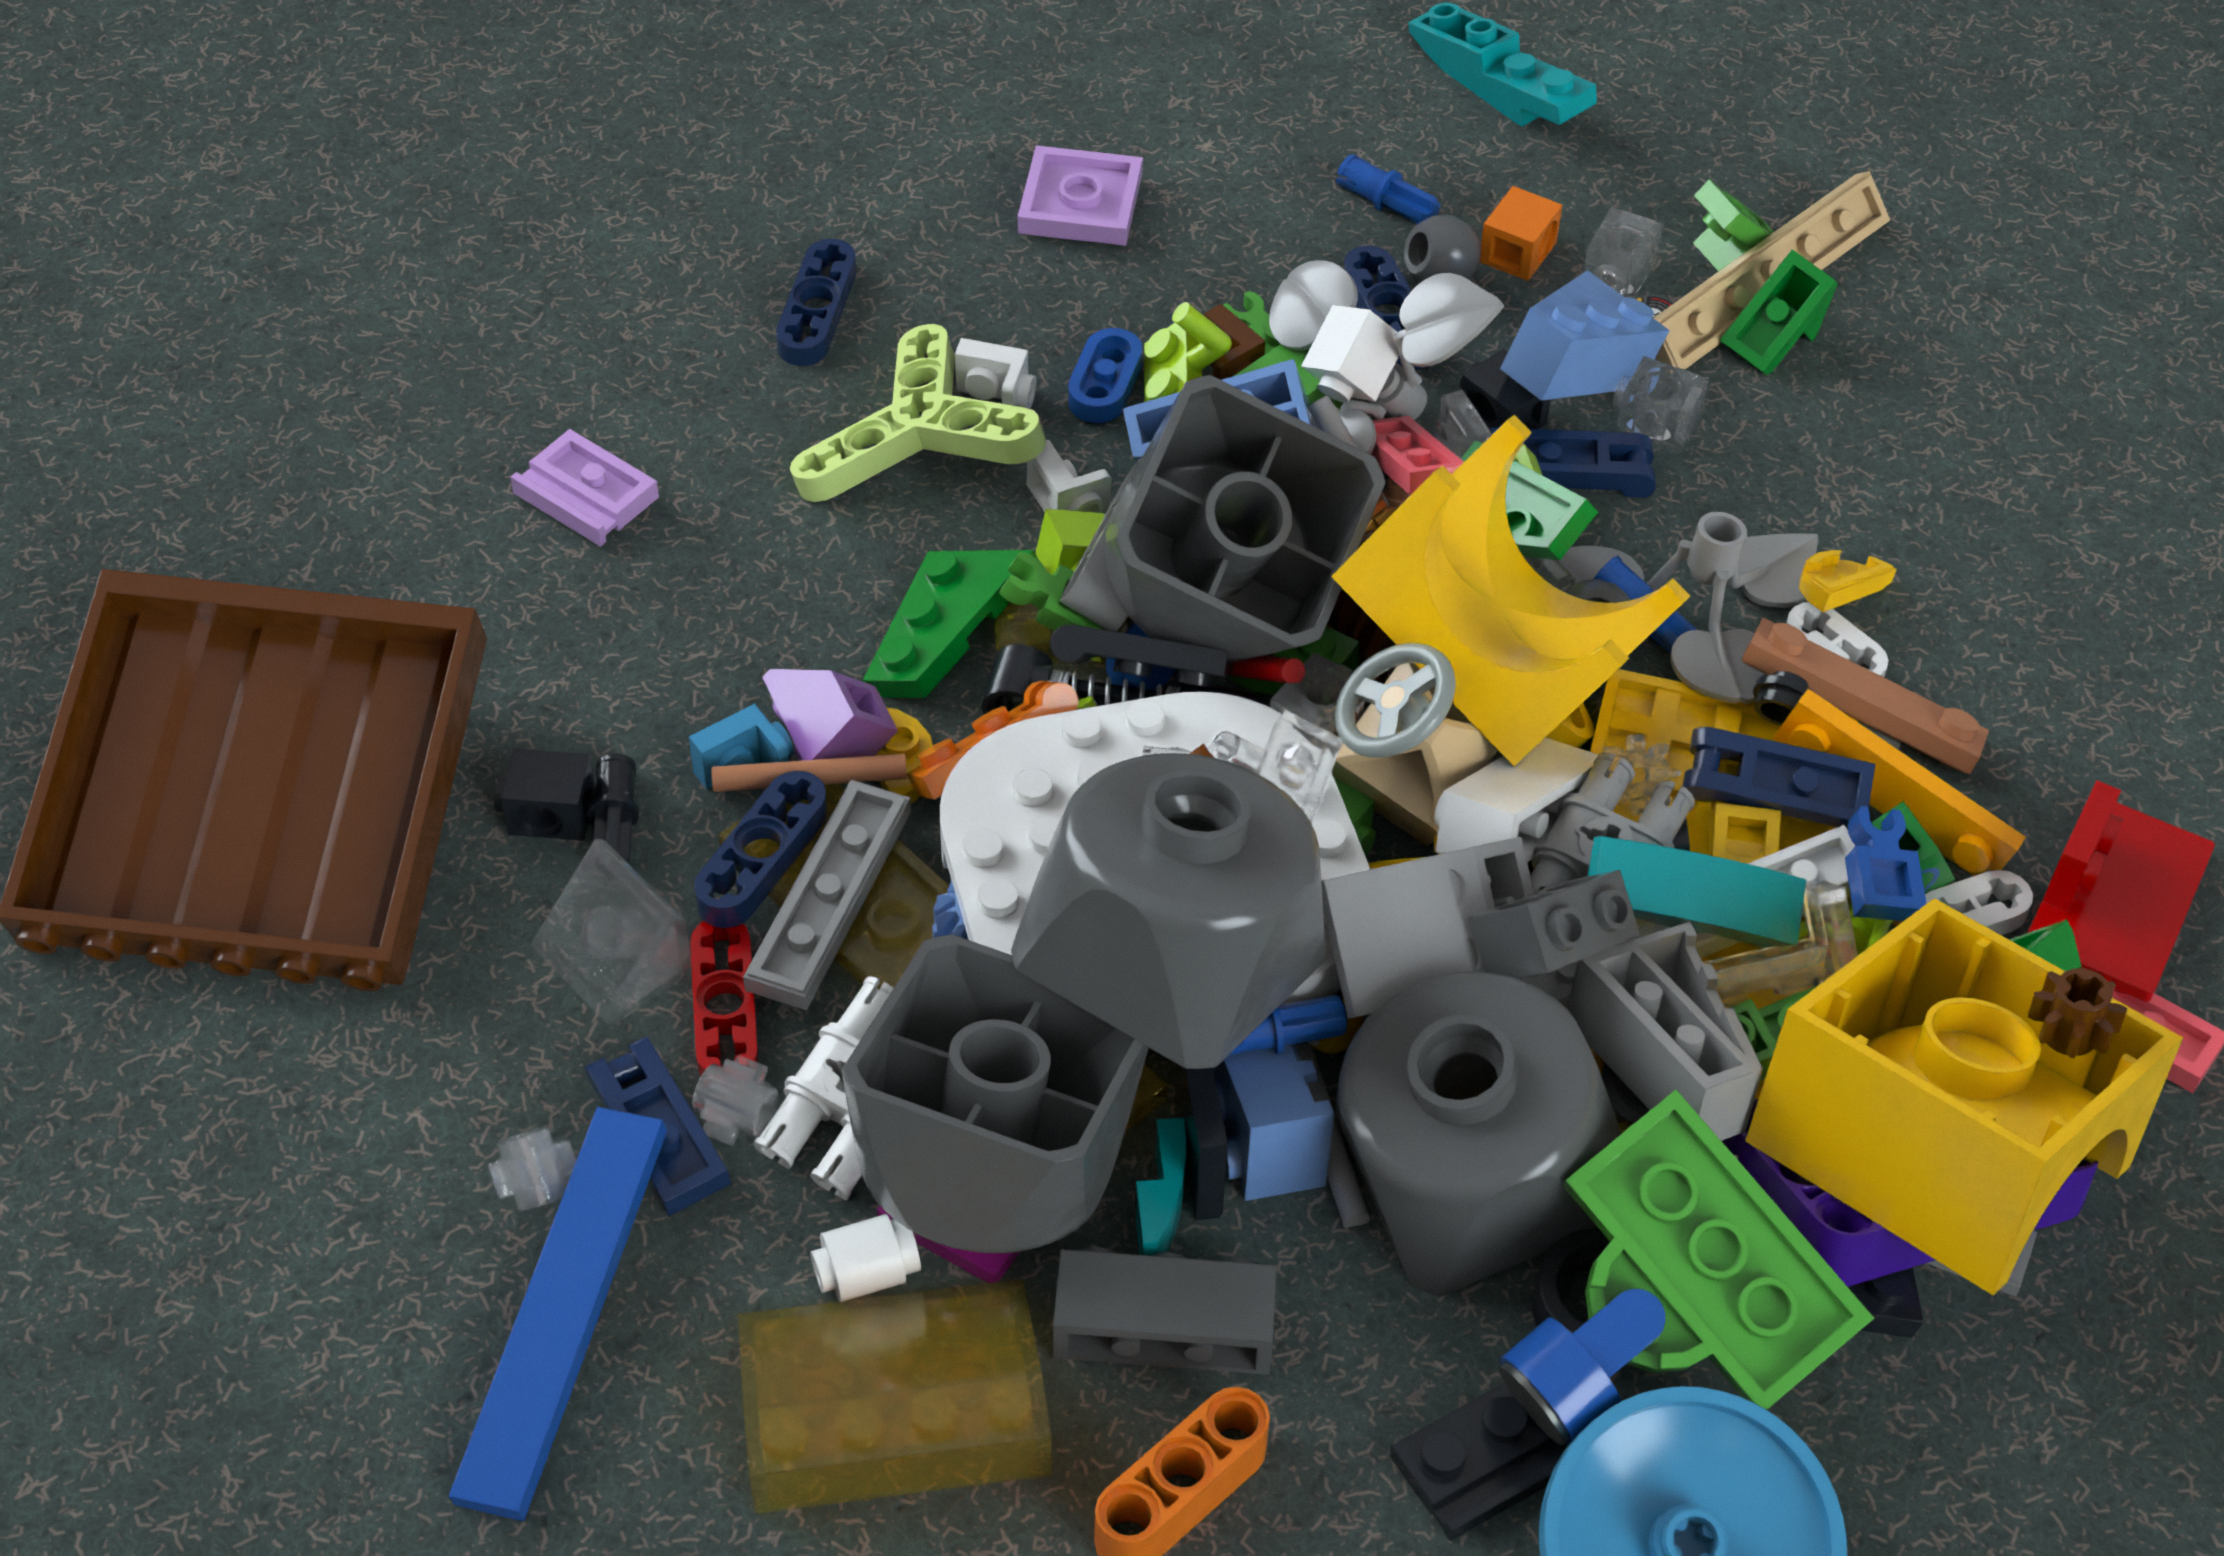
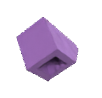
[762,669,898,761]

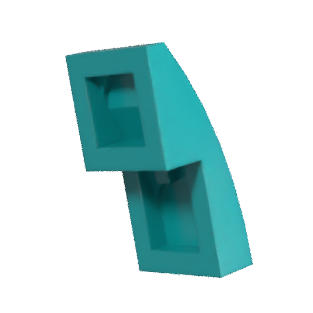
[1135,1117,1186,1256]

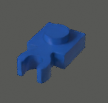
[1845,806,1927,921]

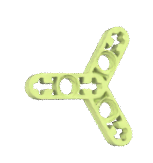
[790,324,1046,502]

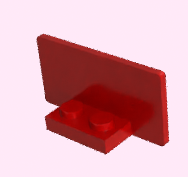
[2027,780,2215,1002]

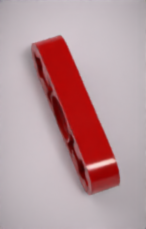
[690,921,759,1091]

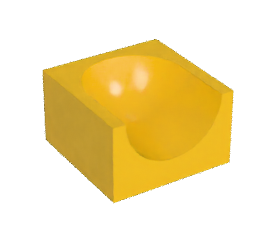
[1745,898,2183,1295]

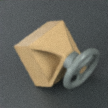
[1328,643,1498,847]

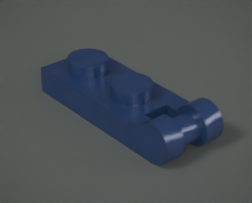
[1490,427,1656,498]
[1682,727,1875,829]
[584,1036,731,1216]

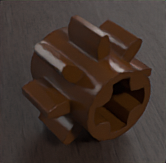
[2028,967,2127,1058]

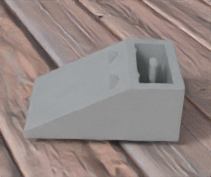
[1321,837,1534,1019]

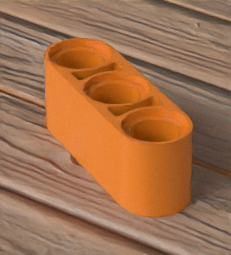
[1094,1386,1270,1556]

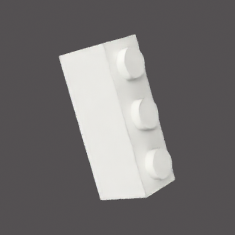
[1434,737,1598,862]

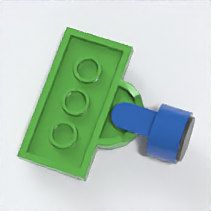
[1499,1089,1874,1445]

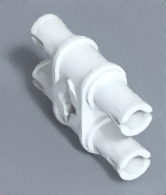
[753,976,893,1200]

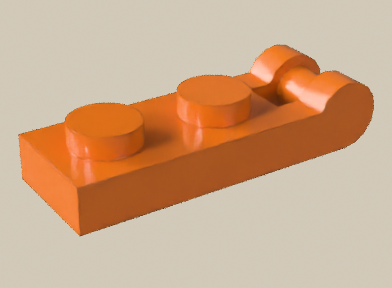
[906,681,1079,800]

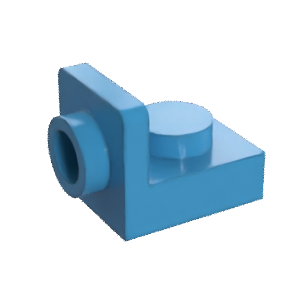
[689,704,794,790]

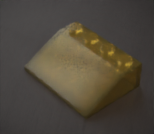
[738,1279,1051,1514]

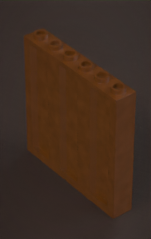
[0,569,487,991]

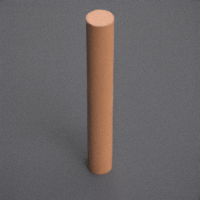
[711,754,907,792]

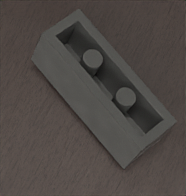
[1053,1247,1277,1375]

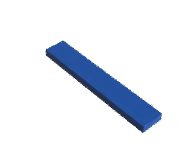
[449,1107,667,1521]

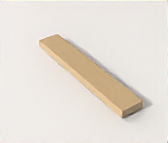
[1654,171,1890,376]

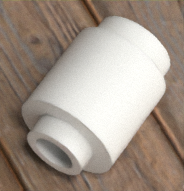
[810,1214,921,1303]

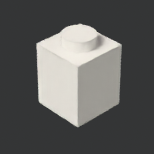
[1301,305,1399,403]

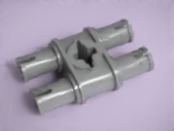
[1530,752,1695,892]

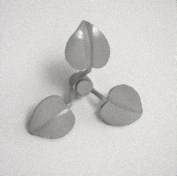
[1269,260,1504,455]
[1539,512,1818,704]

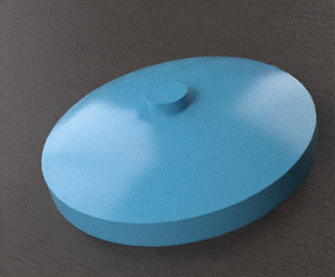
[1539,1386,1847,1556]

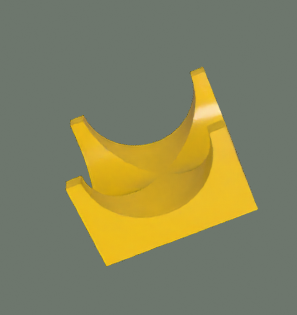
[1331,415,1690,766]

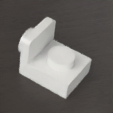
[955,338,1036,409]
[1027,440,1112,514]

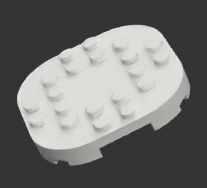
[940,692,1370,1004]

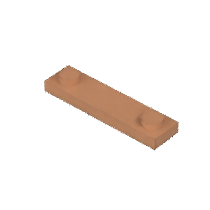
[1741,618,1989,775]

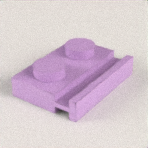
[510,429,659,547]

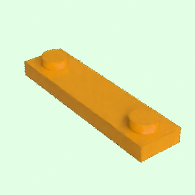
[1773,689,2026,876]

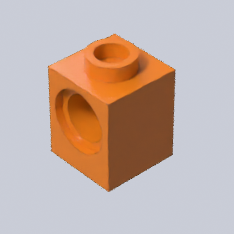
[1480,186,1563,281]

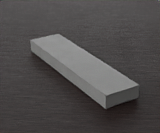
[743,780,912,1010]

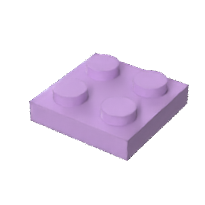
[1017,145,1143,246]

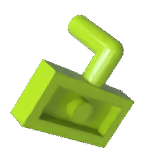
[1144,302,1232,402]

